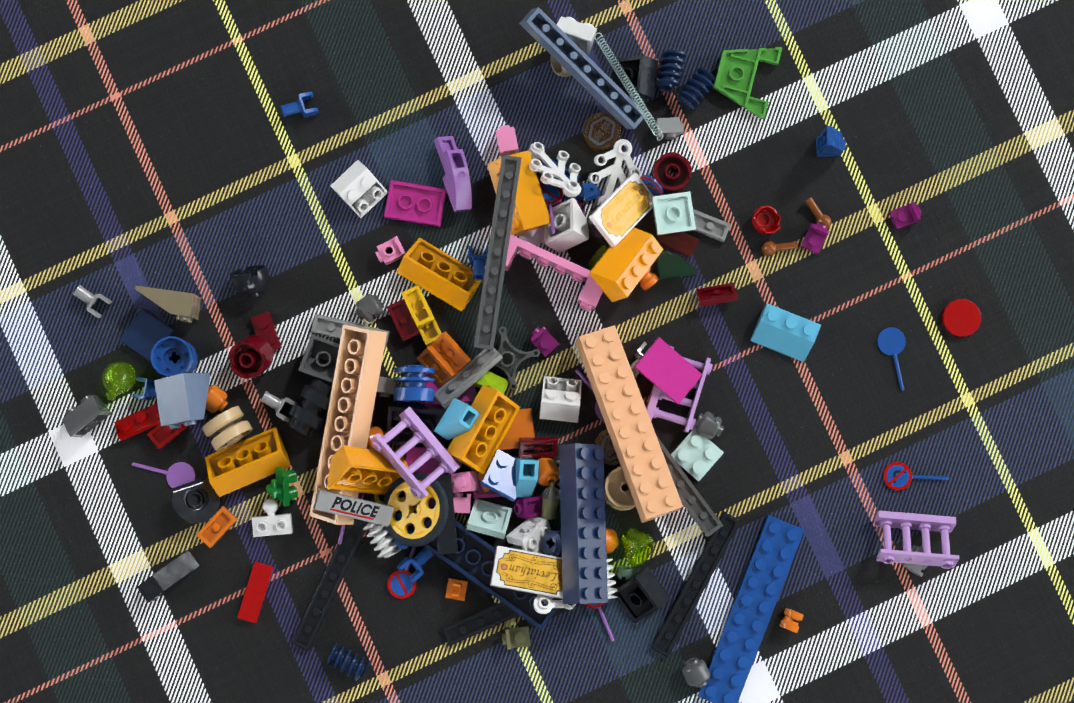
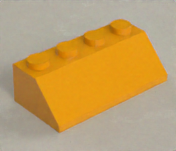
[487,151,551,236]
[589,227,663,302]
[396,237,482,311]
[447,385,520,475]
[205,427,291,497]
[327,445,408,495]

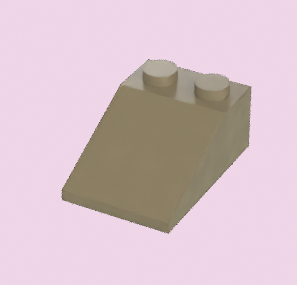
[135,286,202,323]

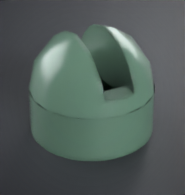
[617,565,633,581]

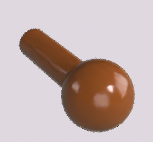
[805,197,832,229]
[761,241,798,256]

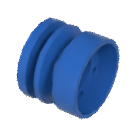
[151,336,198,377]
[393,365,435,402]

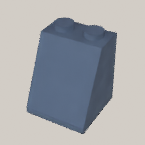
[154,373,210,429]

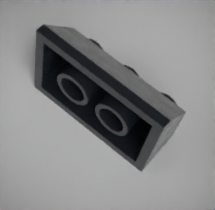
[387,401,448,447]

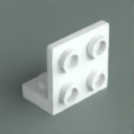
[506,516,554,556]

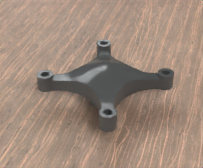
[494,326,540,390]

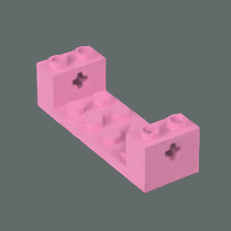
[505,234,603,312]

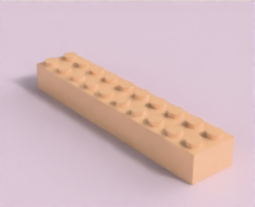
[309,324,387,525]
[575,325,683,523]

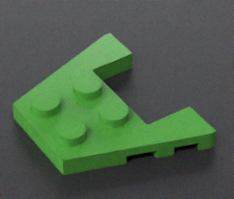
[713,47,782,119]

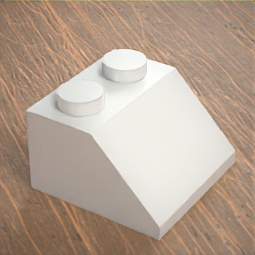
[557,16,597,56]
[544,198,589,253]

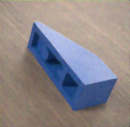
[816,126,846,157]

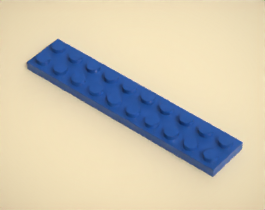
[697,515,804,703]

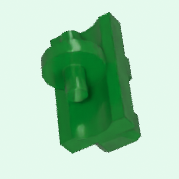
[266,467,298,507]

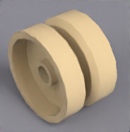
[202,406,253,452]
[604,467,635,511]

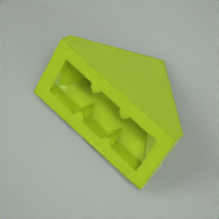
[473,371,510,394]

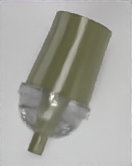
[541,482,560,519]

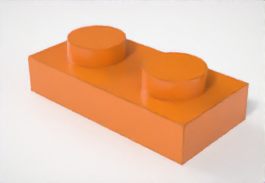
[196,506,238,548]

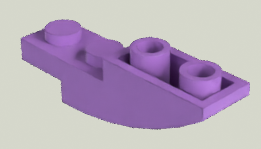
[434,136,472,212]

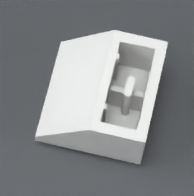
[330,160,388,218]
[539,376,582,423]

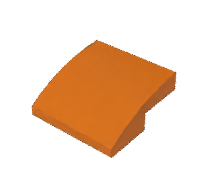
[416,331,471,387]
[498,408,535,450]

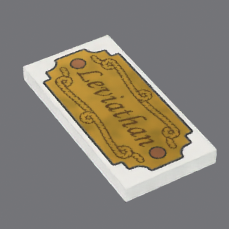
[589,172,654,247]
[490,546,563,599]

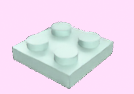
[652,192,696,235]
[671,427,724,482]
[466,499,512,539]

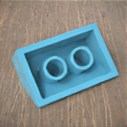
[750,303,821,362]

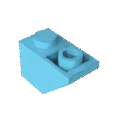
[434,398,480,440]
[515,458,539,498]

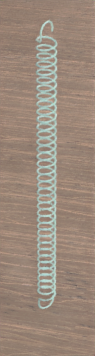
[595,33,663,141]

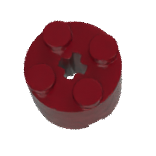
[652,152,692,194]
[228,335,274,379]

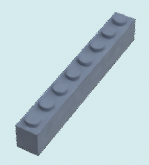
[519,7,647,129]

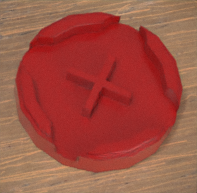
[942,299,981,337]

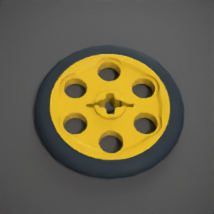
[383,472,449,547]

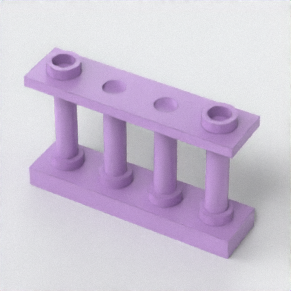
[646,346,713,433]
[370,406,460,499]
[874,510,960,569]

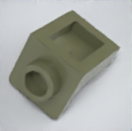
[502,626,531,650]

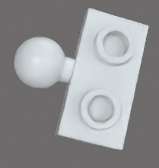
[252,498,293,537]

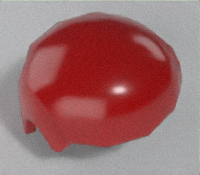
[752,206,781,235]

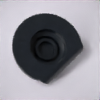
[171,477,220,523]

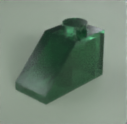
[656,251,698,281]

